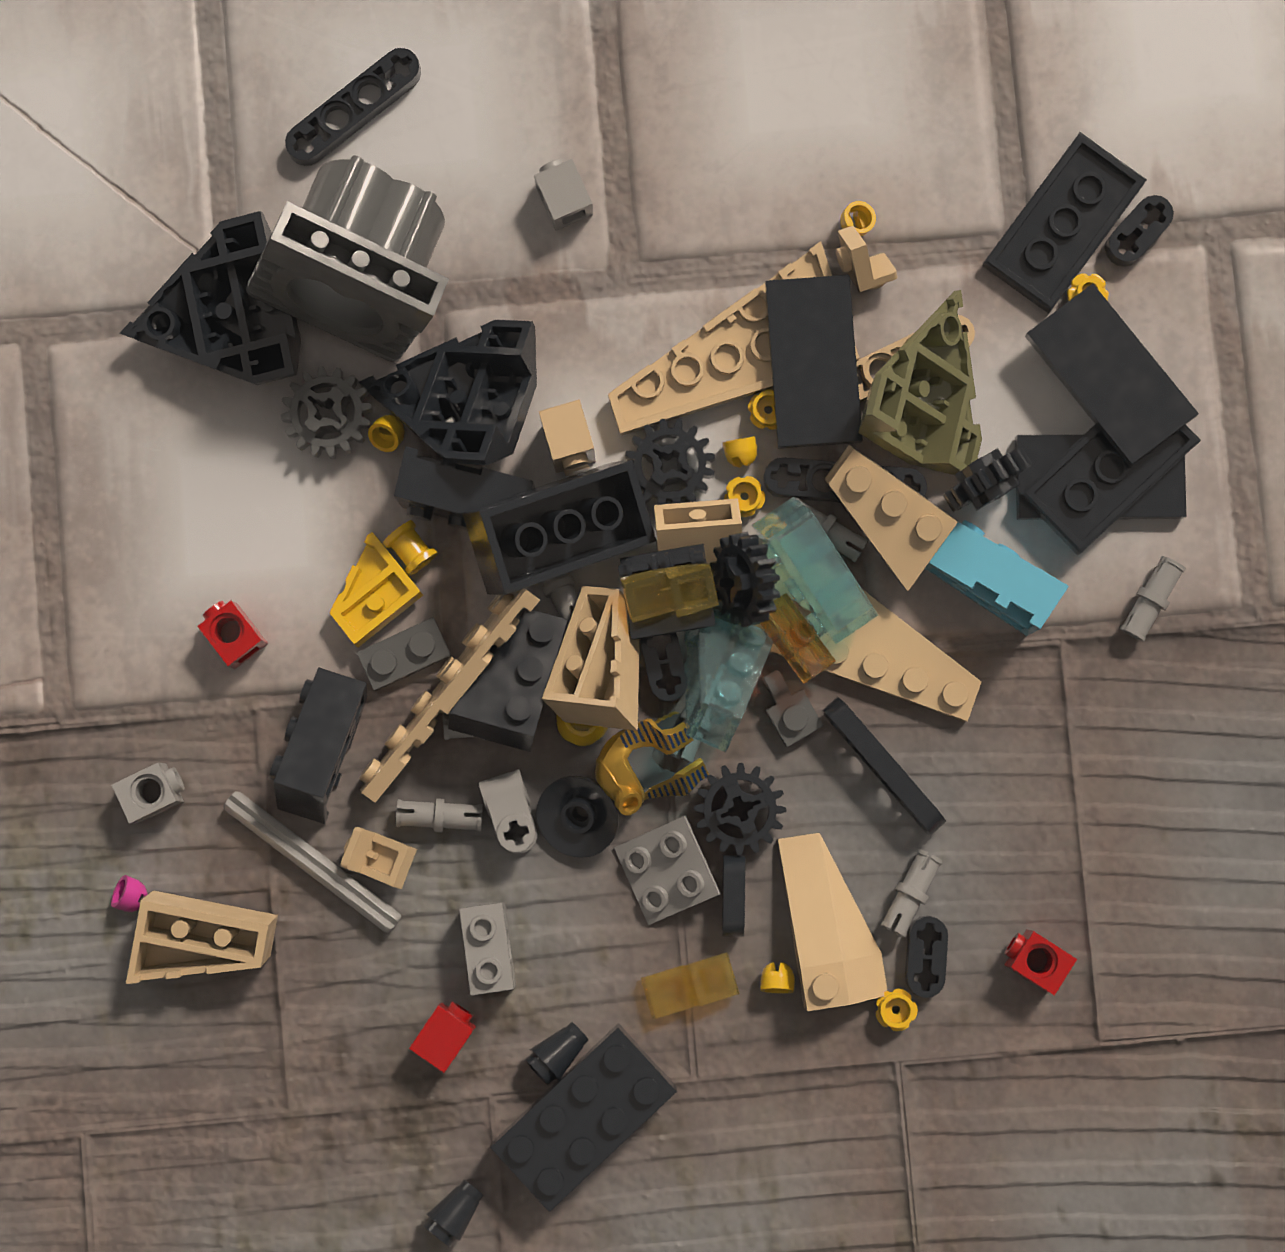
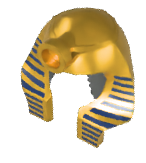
[595,711,709,815]

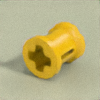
[383,520,438,576]

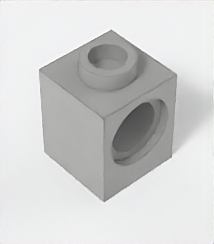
[534,159,593,231]
[111,762,185,824]

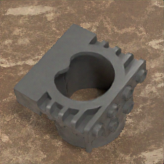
[246,155,449,363]

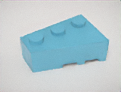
[925,520,1069,636]

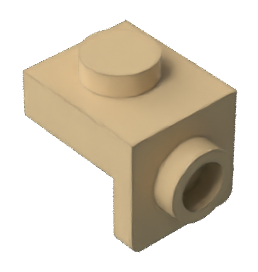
[836,226,898,292]
[340,827,417,889]

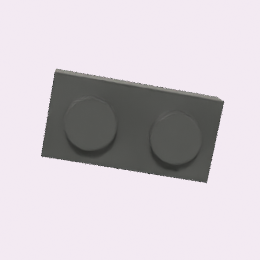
[356,617,452,691]

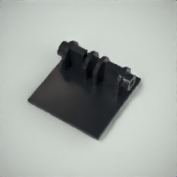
[618,544,716,640]

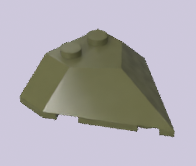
[859,290,982,475]

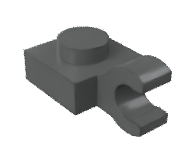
[761,670,824,747]

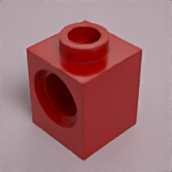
[197,600,268,669]
[1004,929,1077,996]
[409,1001,477,1073]

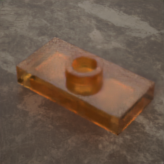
[760,593,836,684]

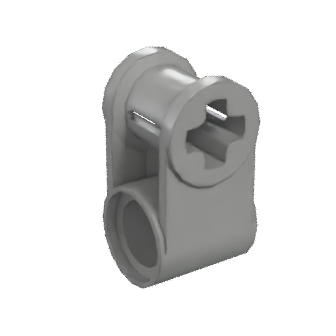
[479,769,537,854]

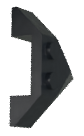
[119,211,301,385]
[359,320,537,465]

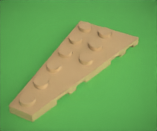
[608,241,860,436]
[728,518,981,722]
[359,589,540,803]

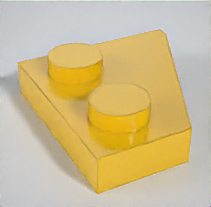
[329,532,424,648]

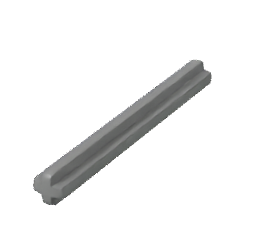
[223,791,401,933]

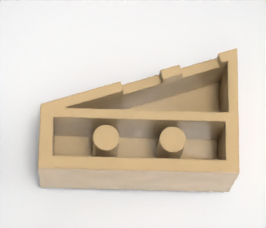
[825,445,958,591]
[542,586,639,731]
[126,890,278,984]

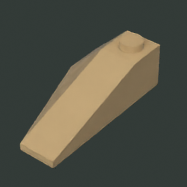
[777,833,887,1011]

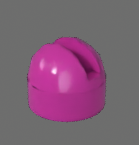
[111,875,148,912]

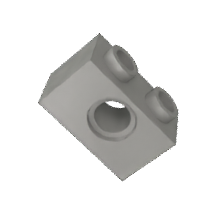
[459,901,516,995]

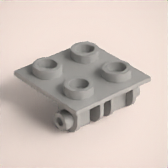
[614,816,720,925]

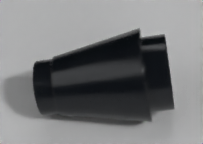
[525,1022,589,1085]
[423,1180,484,1247]

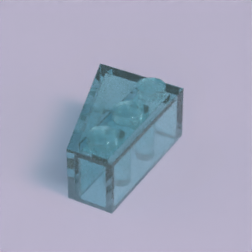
[752,497,878,644]
[684,608,776,752]

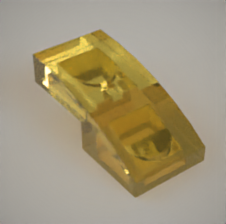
[620,564,719,623]
[640,953,740,1019]

